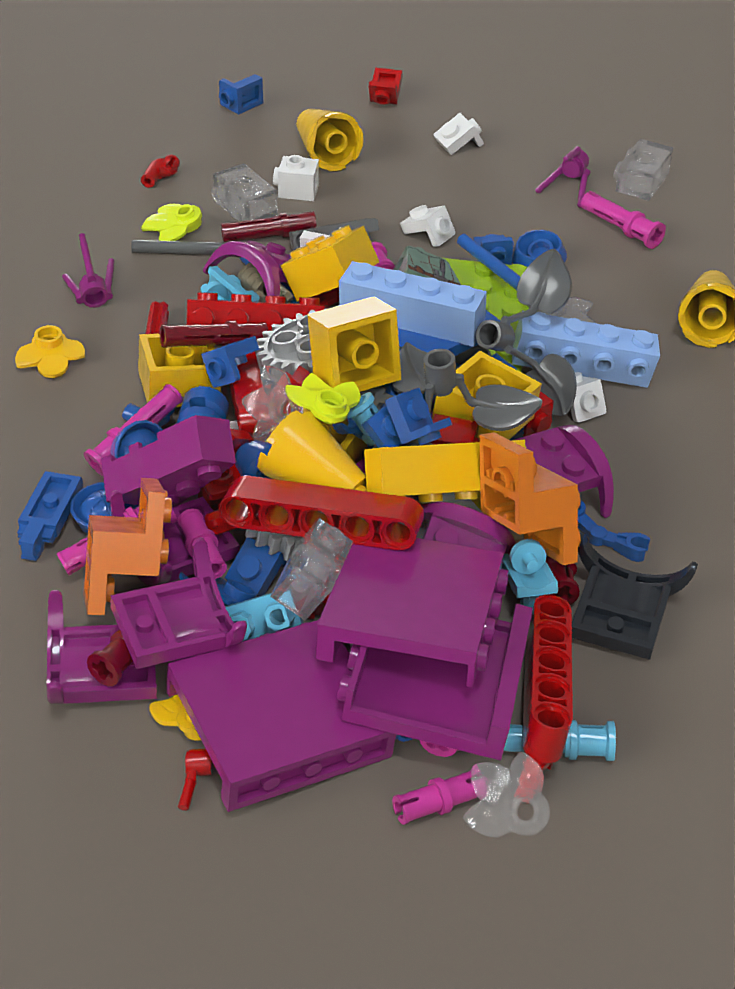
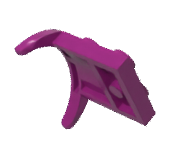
[203,240,291,296]
[511,425,614,518]
[110,490,240,587]
[421,502,516,556]
[111,538,247,669]
[46,590,157,704]

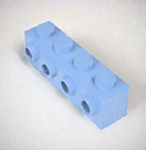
[339,261,487,347]
[512,310,660,388]

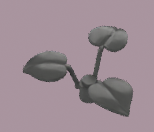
[455,249,577,416]
[373,342,542,448]

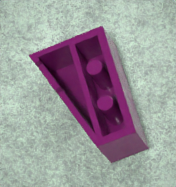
[101,415,236,507]

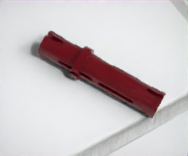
[221,211,317,242]
[159,320,268,348]

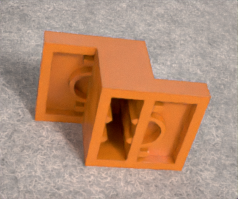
[479,432,581,565]
[83,478,172,615]

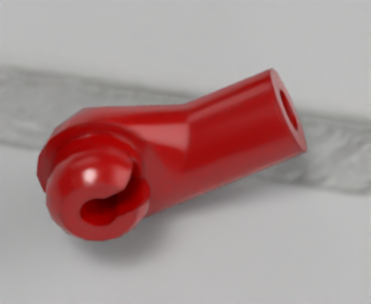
[141,154,180,188]

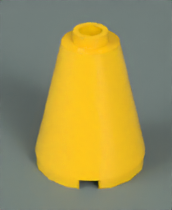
[296,109,363,171]
[678,270,735,348]
[257,408,367,491]

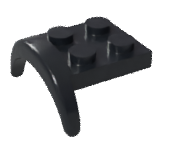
[572,532,698,660]

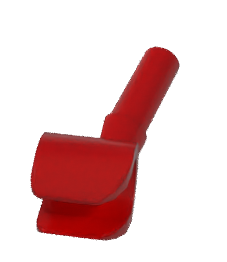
[178,748,212,811]

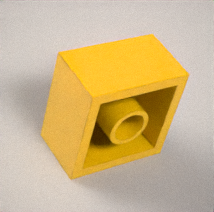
[280,225,379,302]
[307,296,402,392]
[138,334,221,407]
[432,351,542,440]

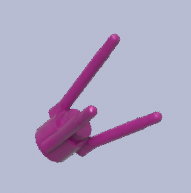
[535,146,591,208]
[62,233,115,308]

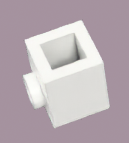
[273,155,319,201]

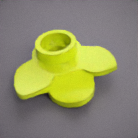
[141,204,202,241]
[285,373,361,424]

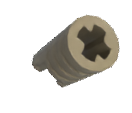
[237,263,294,303]

